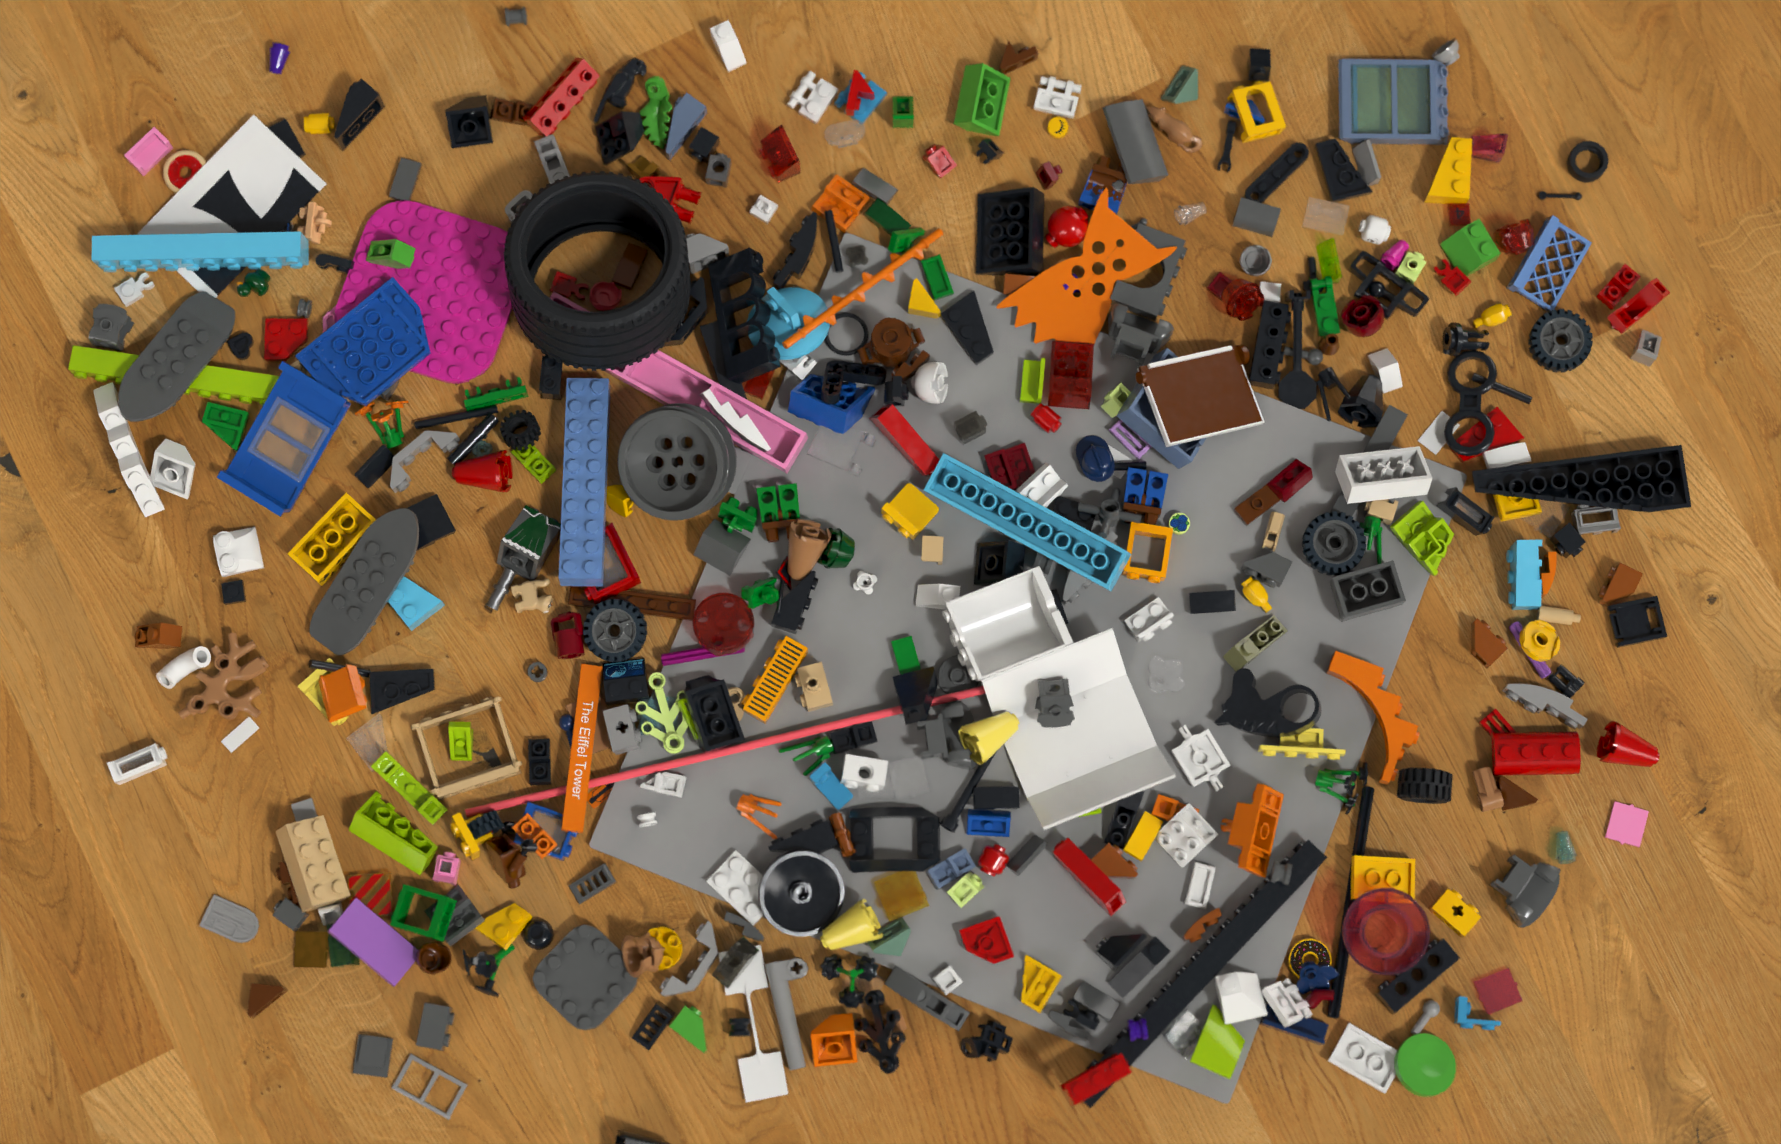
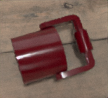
[551,611,585,659]

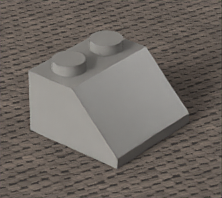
[686,233,730,274]

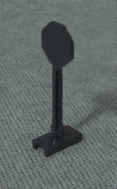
[1278,290,1316,409]

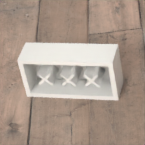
[1335,446,1432,504]

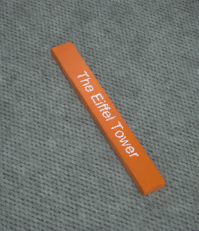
[561,664,603,833]

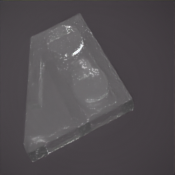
[346,713,388,773]

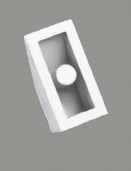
[710,20,747,72]
[915,584,961,610]

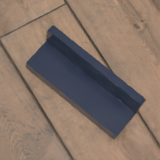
[1260,1004,1329,1045]

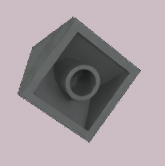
[693,519,751,576]

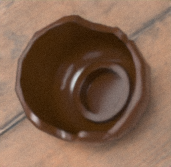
[416,942,452,975]

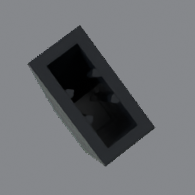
[893,666,938,725]

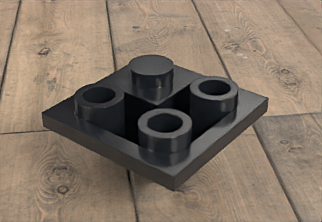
[595,111,644,165]

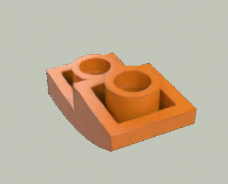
[511,813,558,859]

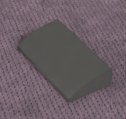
[1103,99,1168,184]

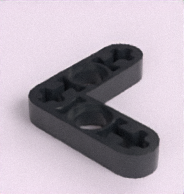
[821,360,887,404]

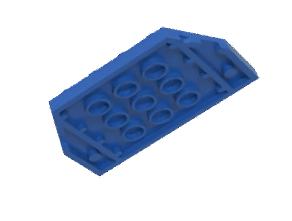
[295,277,431,406]

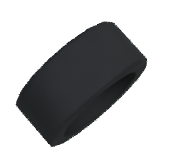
[1567,141,1609,183]

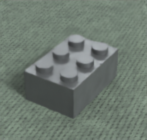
[1329,561,1406,622]

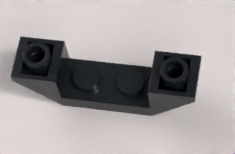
[664,277,708,347]

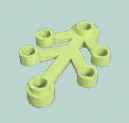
[635,672,691,754]

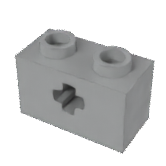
[603,704,642,755]

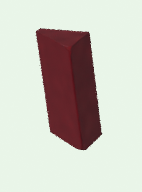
[1267,459,1313,503]

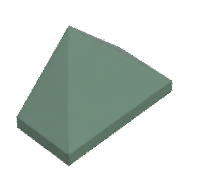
[1161,65,1198,104]
[867,916,911,956]

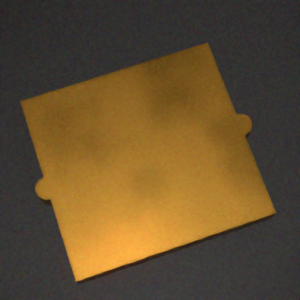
[293,931,329,968]

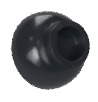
[523,919,554,950]

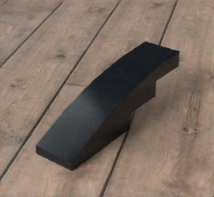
[699,320,747,399]

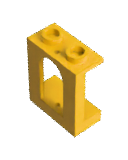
[1227,81,1286,143]

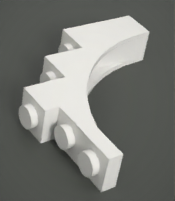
[93,382,165,517]

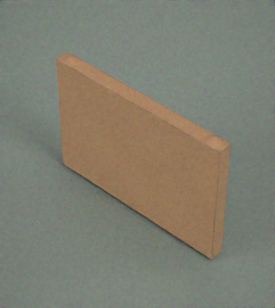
[566,692,611,754]

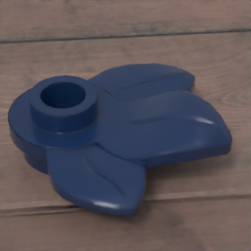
[1296,961,1338,994]

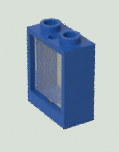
[513,802,578,861]

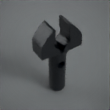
[1302,257,1324,294]

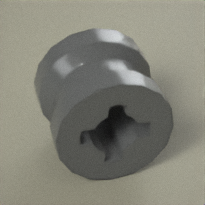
[1032,553,1053,575]
[1270,861,1292,885]

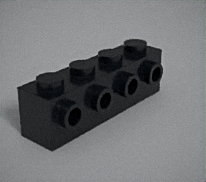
[1249,300,1291,390]

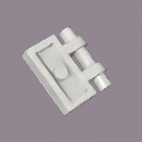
[787,71,839,124]
[1033,76,1082,119]
[1261,978,1313,1027]

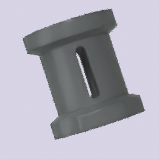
[505,6,527,27]

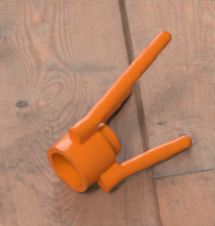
[736,794,782,840]

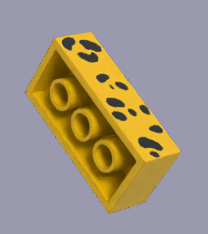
[287,493,376,586]

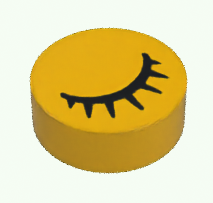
[1048,117,1068,139]

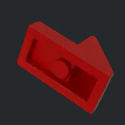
[846,70,874,117]

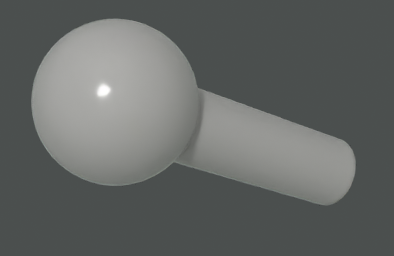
[1410,1000,1440,1035]

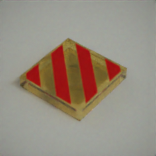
[347,872,393,917]

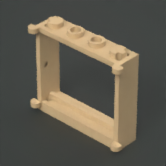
[411,697,522,800]

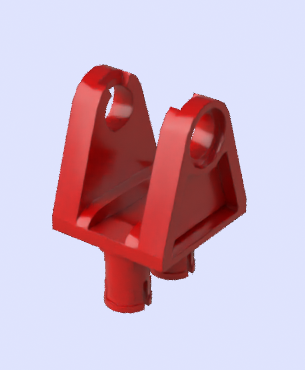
[639,176,701,224]

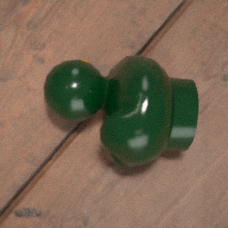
[237,269,270,297]

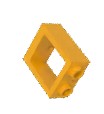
[1122,522,1173,583]

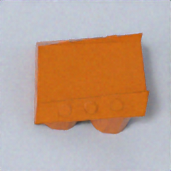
[319,664,367,723]

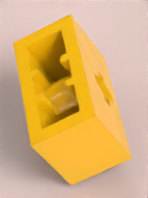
[1429,889,1481,938]

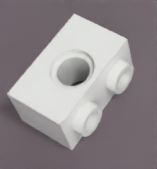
[840,754,888,792]

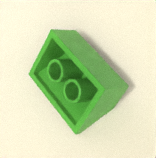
[954,63,1011,136]

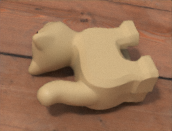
[511,578,554,613]

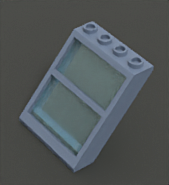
[1338,59,1449,145]

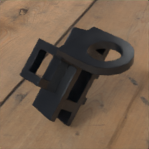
[960,1020,1013,1062]

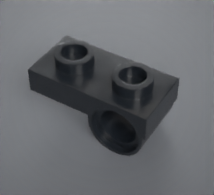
[884,376,909,406]

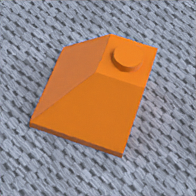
[811,1013,857,1067]

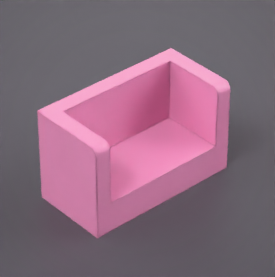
[124,127,173,176]

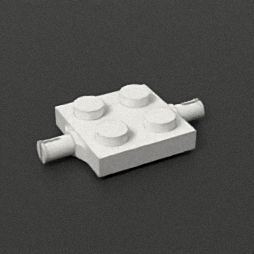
[1171,725,1230,791]

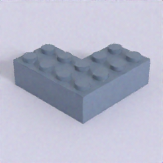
[1116,348,1206,469]

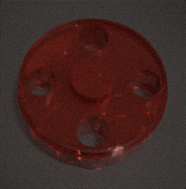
[692,593,755,656]

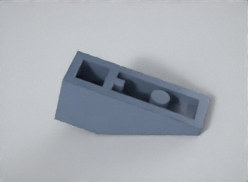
[666,93,707,160]

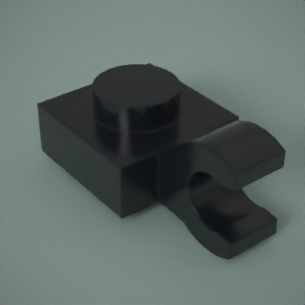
[1063,999,1100,1031]

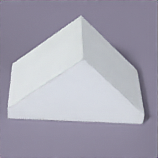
[1367,348,1403,394]

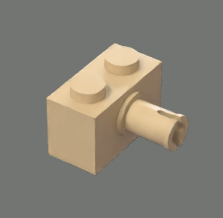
[794,662,833,712]

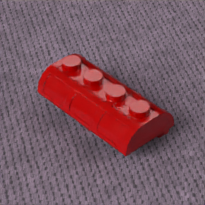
[1491,731,1581,776]

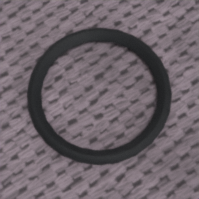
[825,313,868,356]

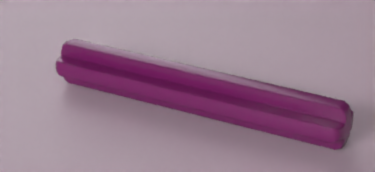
[661,641,745,666]

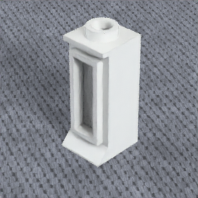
[107,743,168,785]

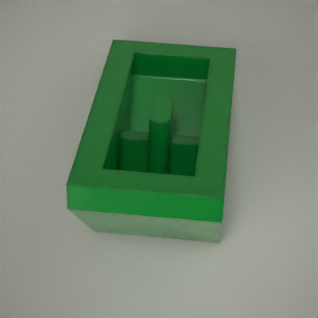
[893,96,914,128]

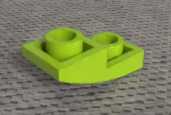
[511,444,556,484]

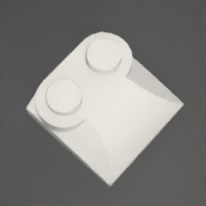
[213,527,264,577]

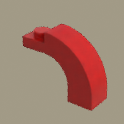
[1607,278,1670,333]

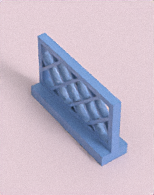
[1507,215,1592,312]

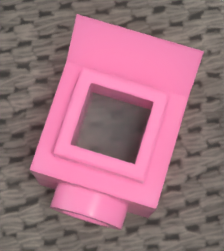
[432,852,461,885]

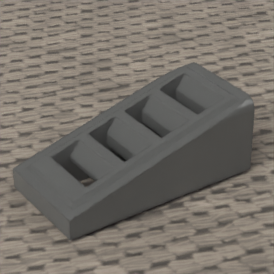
[569,863,617,904]

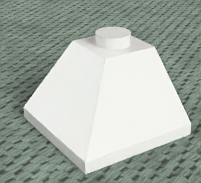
[150,439,195,499]
[1215,972,1268,1025]

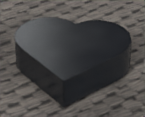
[227,332,254,360]

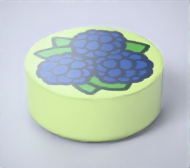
[1168,513,1190,535]

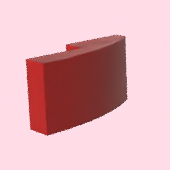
[1596,264,1641,310]

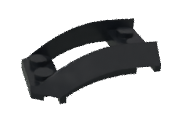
[848,807,941,873]

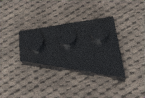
[1315,138,1372,203]
[940,291,994,365]
[369,669,435,714]

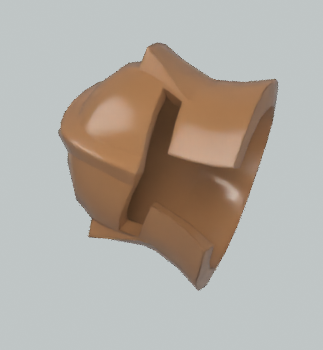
[621,932,665,978]

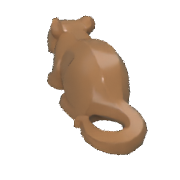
[1145,106,1202,153]

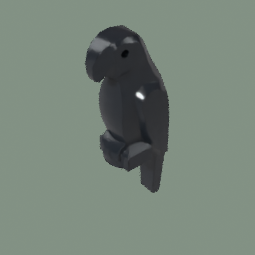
[594,58,647,124]

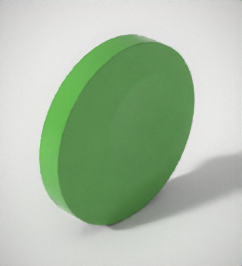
[1394,1033,1456,1097]

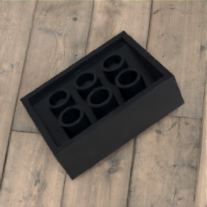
[976,187,1044,276]

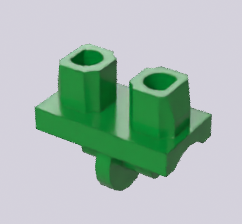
[718,497,758,534]
[741,577,779,609]

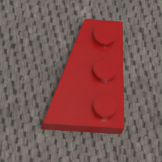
[1449,407,1525,463]

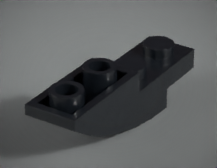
[772,211,817,290]

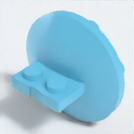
[747,287,830,360]

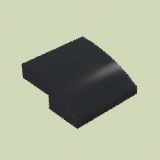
[406,494,456,551]

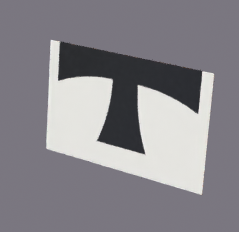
[138,115,326,298]

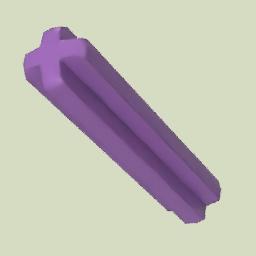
[1509,621,1551,679]

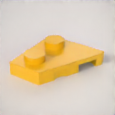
[474,903,532,951]
[1021,955,1062,1014]

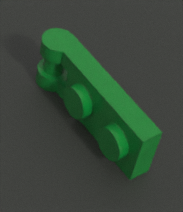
[1310,276,1340,337]

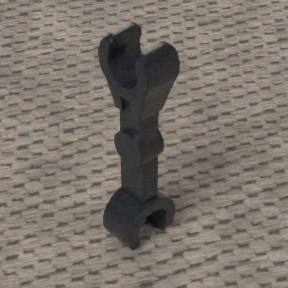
[1217,121,1236,173]

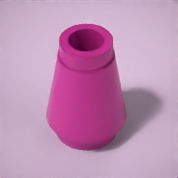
[1381,240,1409,270]

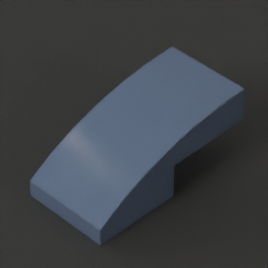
[926,848,976,890]

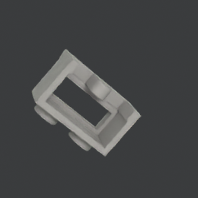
[1571,505,1621,535]

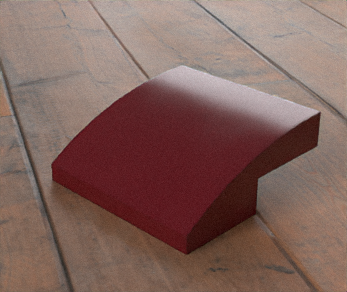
[984,442,1035,491]

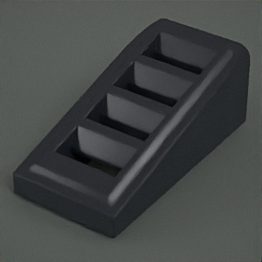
[632,1001,676,1050]

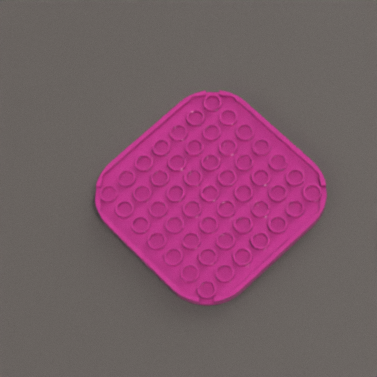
[334,201,513,384]

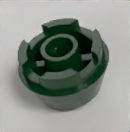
[817,528,855,569]

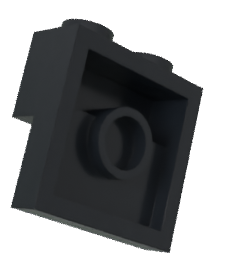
[1053,496,1096,532]

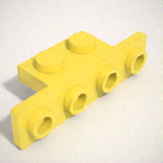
[1258,728,1346,760]

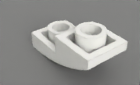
[1482,442,1531,469]

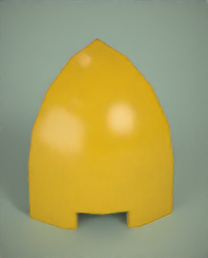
[606,485,634,518]

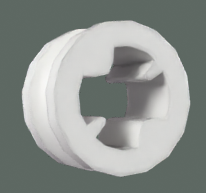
[637,813,658,827]

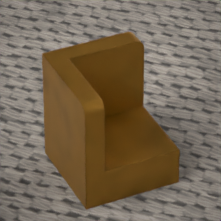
[627,156,660,184]

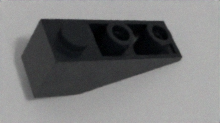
[771,571,819,635]
[1104,790,1145,849]
[768,819,838,854]

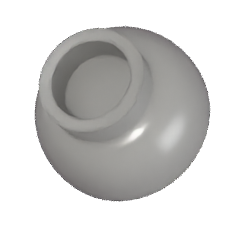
[1431,38,1460,66]

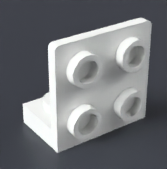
[1155,803,1219,868]

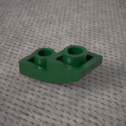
[864,198,911,236]

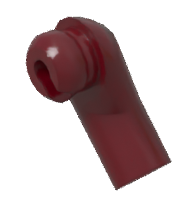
[1305,989,1334,1009]

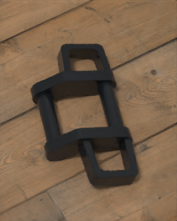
[1349,251,1429,320]

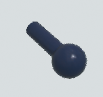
[559,714,574,749]

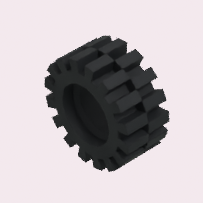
[500,410,541,451]

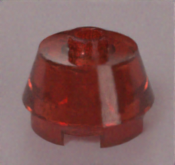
[1493,219,1534,255]
[1222,279,1264,321]

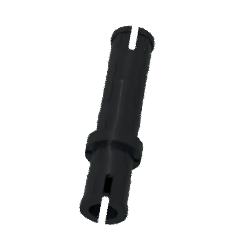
[447,413,500,466]

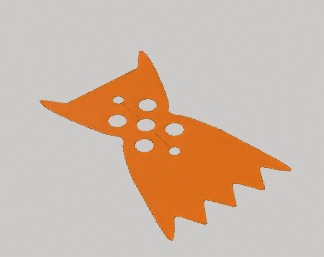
[996,188,1177,375]

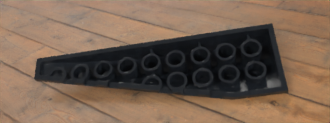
[1472,445,1692,513]

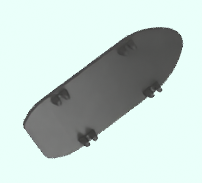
[119,292,235,422]
[310,508,419,655]

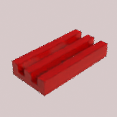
[1479,708,1516,737]

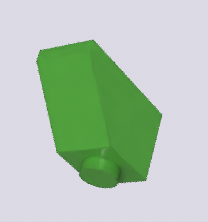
[366,239,416,269]
[669,1006,707,1054]

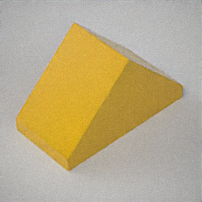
[908,278,941,319]

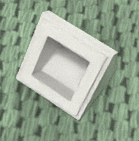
[318,903,343,926]

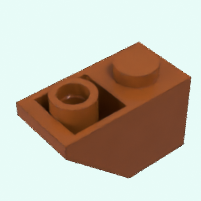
[1598,563,1643,605]
[1471,618,1508,669]
[135,623,182,649]
[1091,843,1138,879]

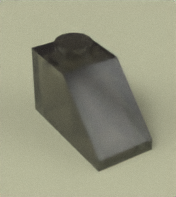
[712,937,759,989]

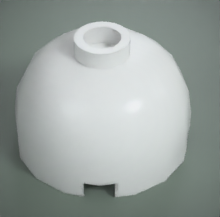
[911,362,948,404]

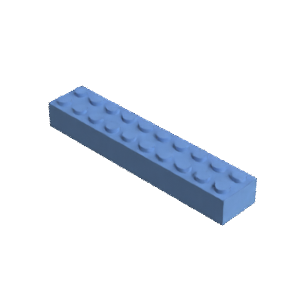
[559,378,611,587]

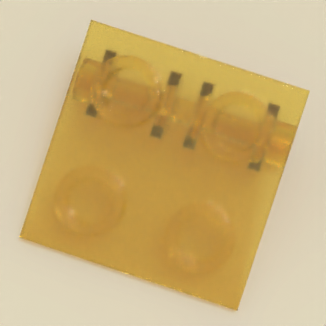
[874,871,929,922]

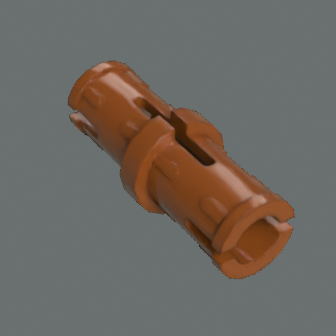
[828,813,855,857]

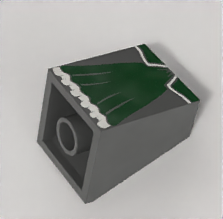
[497,505,561,581]

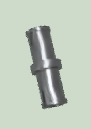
[486,567,517,611]

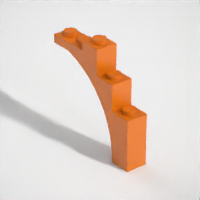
[1326,651,1420,785]

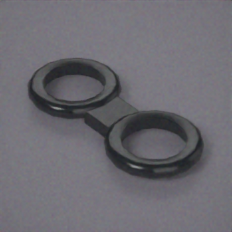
[1444,350,1497,456]

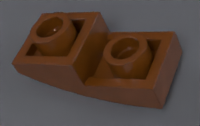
[490,98,534,126]
[891,350,930,381]
[276,861,300,905]

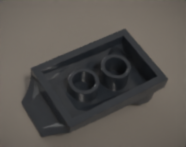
[684,675,745,753]

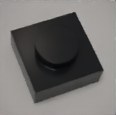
[221,580,246,605]

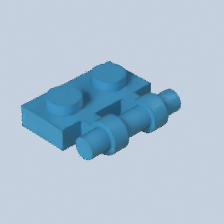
[834,72,887,126]

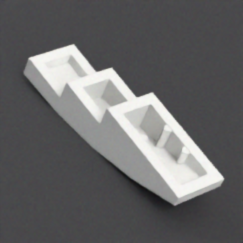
[699,389,771,452]

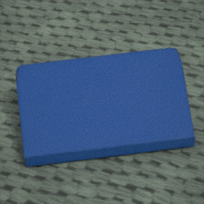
[967,809,1011,837]

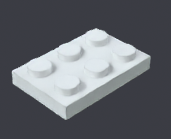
[706,850,764,926]
[1328,1023,1397,1094]

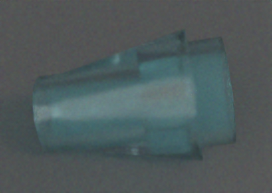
[1556,831,1577,864]

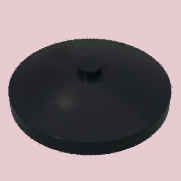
[758,850,845,937]

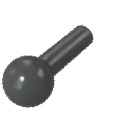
[1284,346,1323,365]

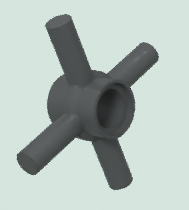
[1078,488,1142,538]

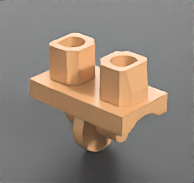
[297,202,332,244]

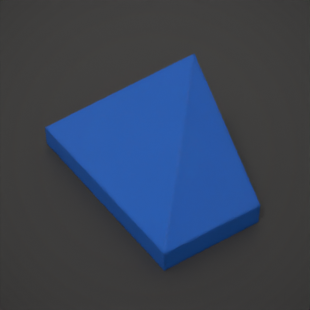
[1224,100,1265,126]

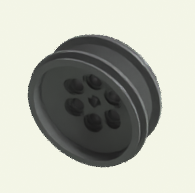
[617,403,737,520]

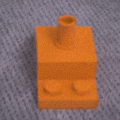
[1220,783,1284,878]

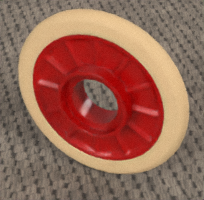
[163,150,206,193]

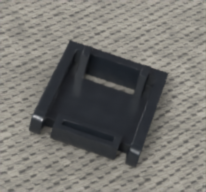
[1607,596,1667,648]

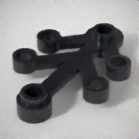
[854,989,906,1074]

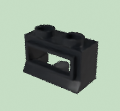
[539,354,564,400]

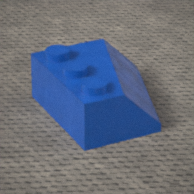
[788,374,875,434]

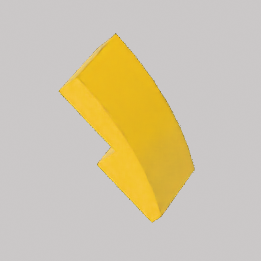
[1123,811,1163,861]

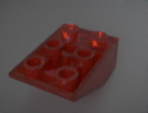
[1048,340,1094,409]

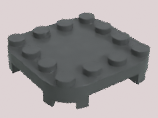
[533,925,638,1031]

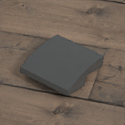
[424,885,485,947]

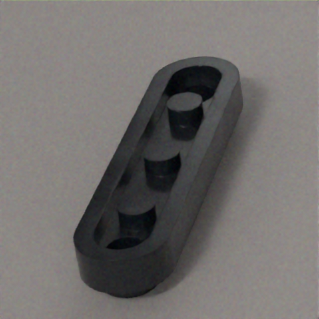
[1244,142,1309,203]

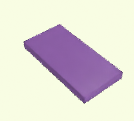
[327,898,418,987]

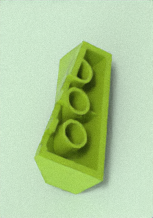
[348,791,438,875]

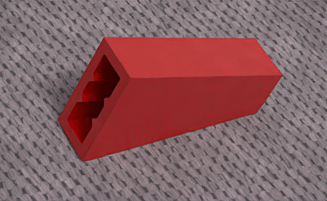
[869,404,940,476]
[1053,838,1126,917]

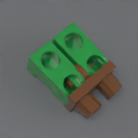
[756,483,800,543]

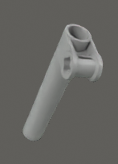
[765,958,808,1071]

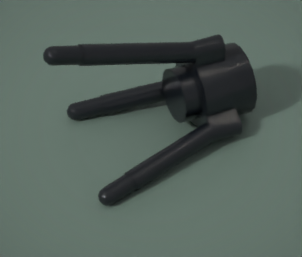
[1316,367,1351,421]

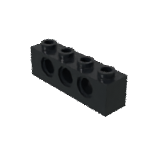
[1375,938,1460,1014]

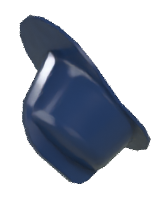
[1075,435,1115,482]

